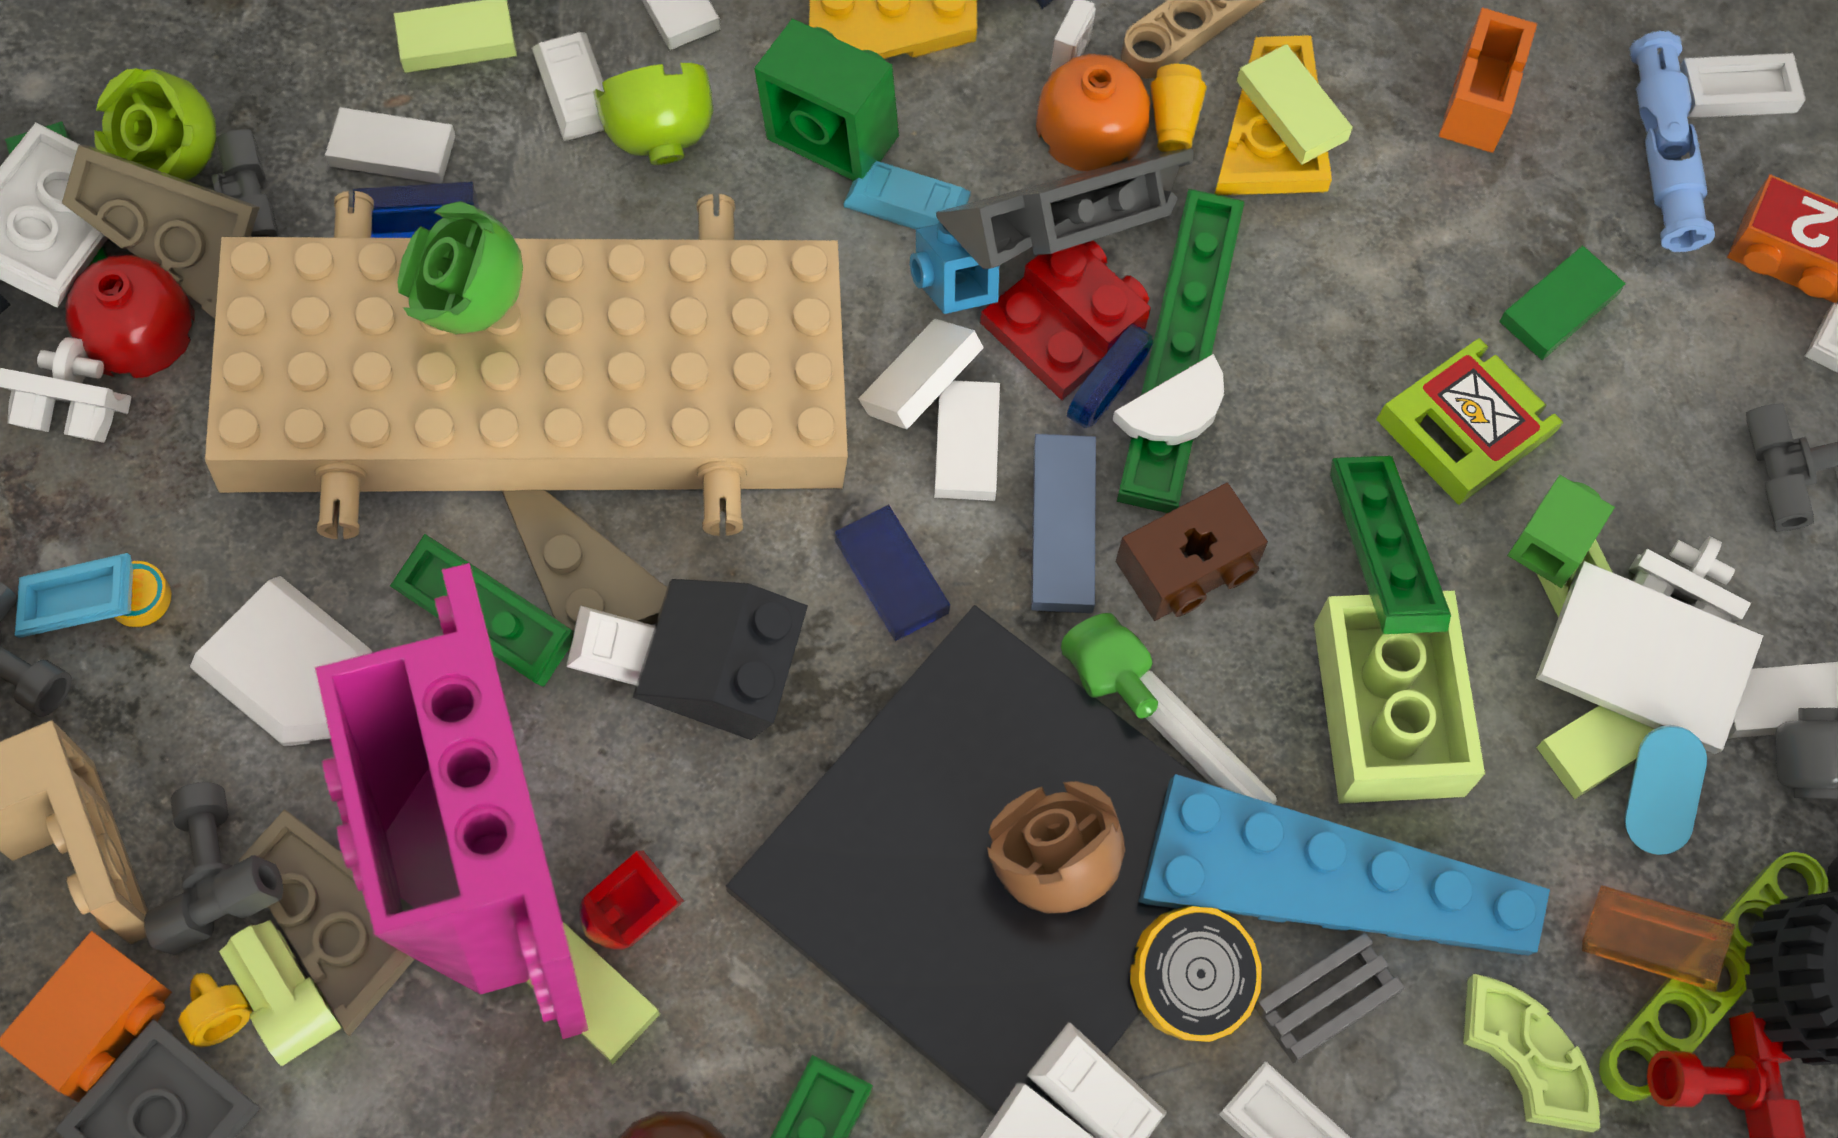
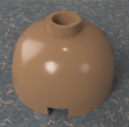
[987,781,1125,913]

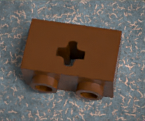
[1115,482,1268,621]

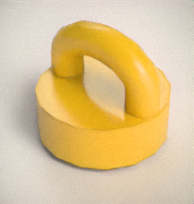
[178,973,253,1047]

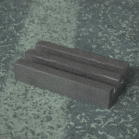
[1254,932,1405,1063]

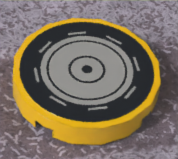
[1130,906,1262,1042]

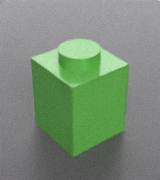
[1507,474,1615,588]

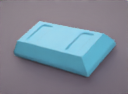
[843,161,971,230]
[15,553,133,638]

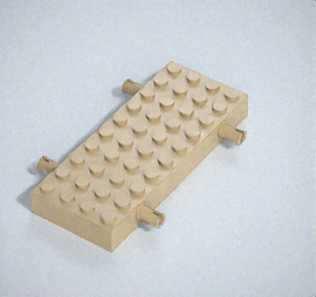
[205,191,848,539]

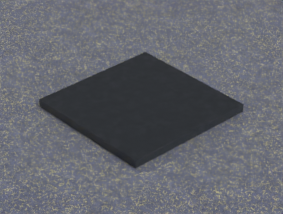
[726,605,1205,1115]

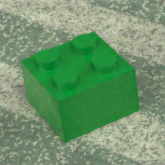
[754,18,899,181]

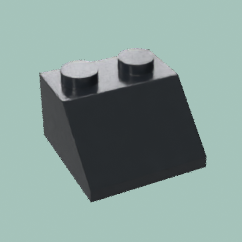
[632,579,808,740]

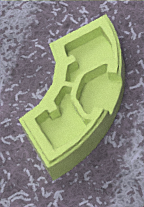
[1463,974,1600,1132]

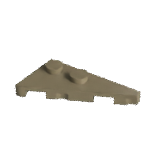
[502,490,667,653]

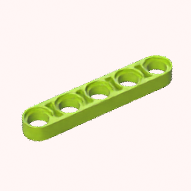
[1599,852,1828,1102]

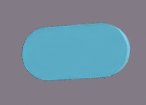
[1625,725,1707,855]

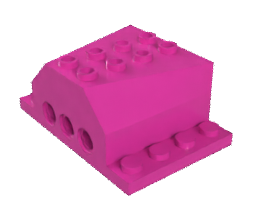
[315,563,589,1039]

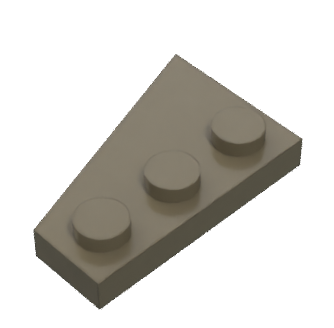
[62,145,260,319]
[239,809,415,1036]

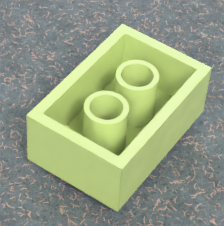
[1314,591,1485,804]

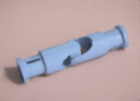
[1629,31,1715,252]

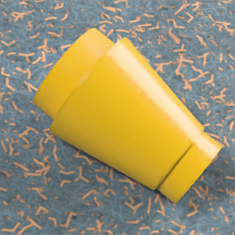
[1150,64,1207,152]

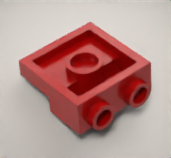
[980,240,1151,400]

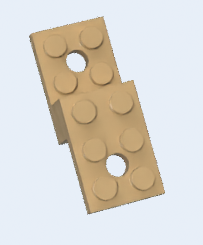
[0,720,148,945]

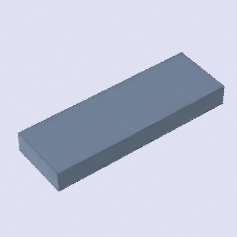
[1031,434,1096,613]

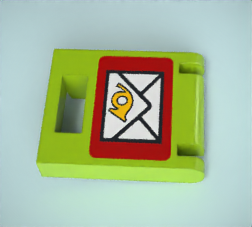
[1376,338,1564,505]

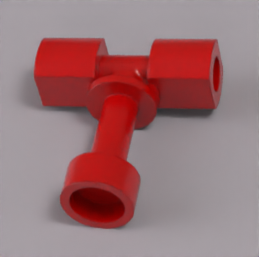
[1647,1011,1806,1138]

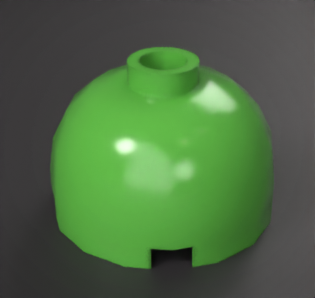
[397,201,523,334]

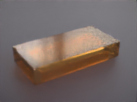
[1582,885,1735,992]

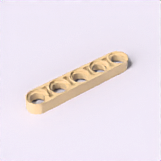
[1121,0,1265,79]

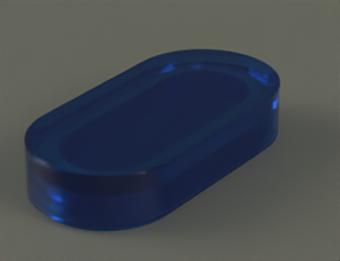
[1067,324,1153,429]

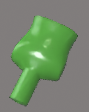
[1061,613,1158,718]

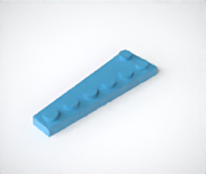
[1138,774,1550,956]

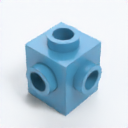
[909,222,999,314]

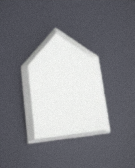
[190,576,373,746]

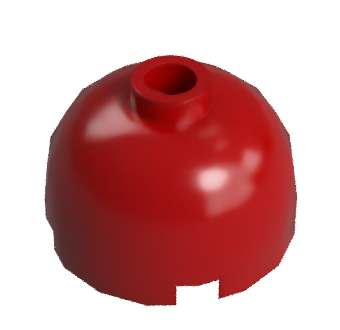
[65,255,195,378]

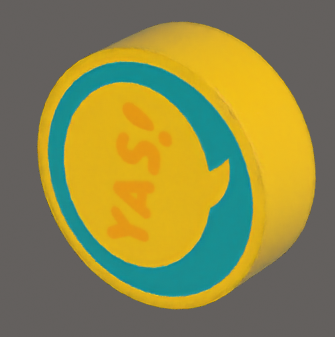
[114,561,172,627]

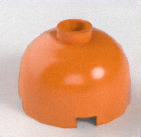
[1036,54,1150,171]

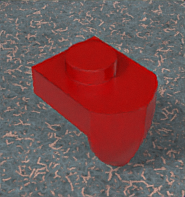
[579,850,684,949]

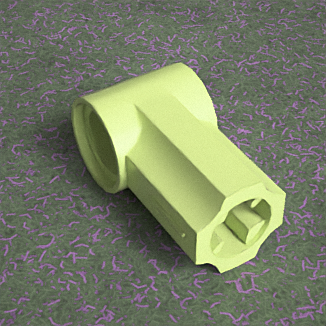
[219,920,342,1066]

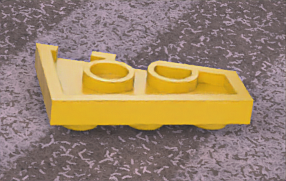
[809,0,977,59]
[1215,35,1332,195]

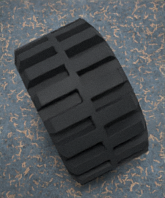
[1745,891,1838,1065]

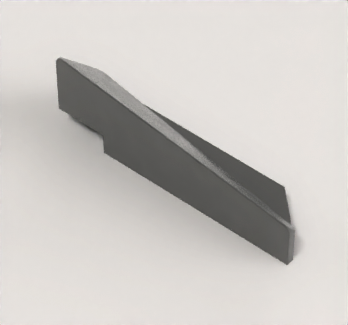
[936,148,1194,269]

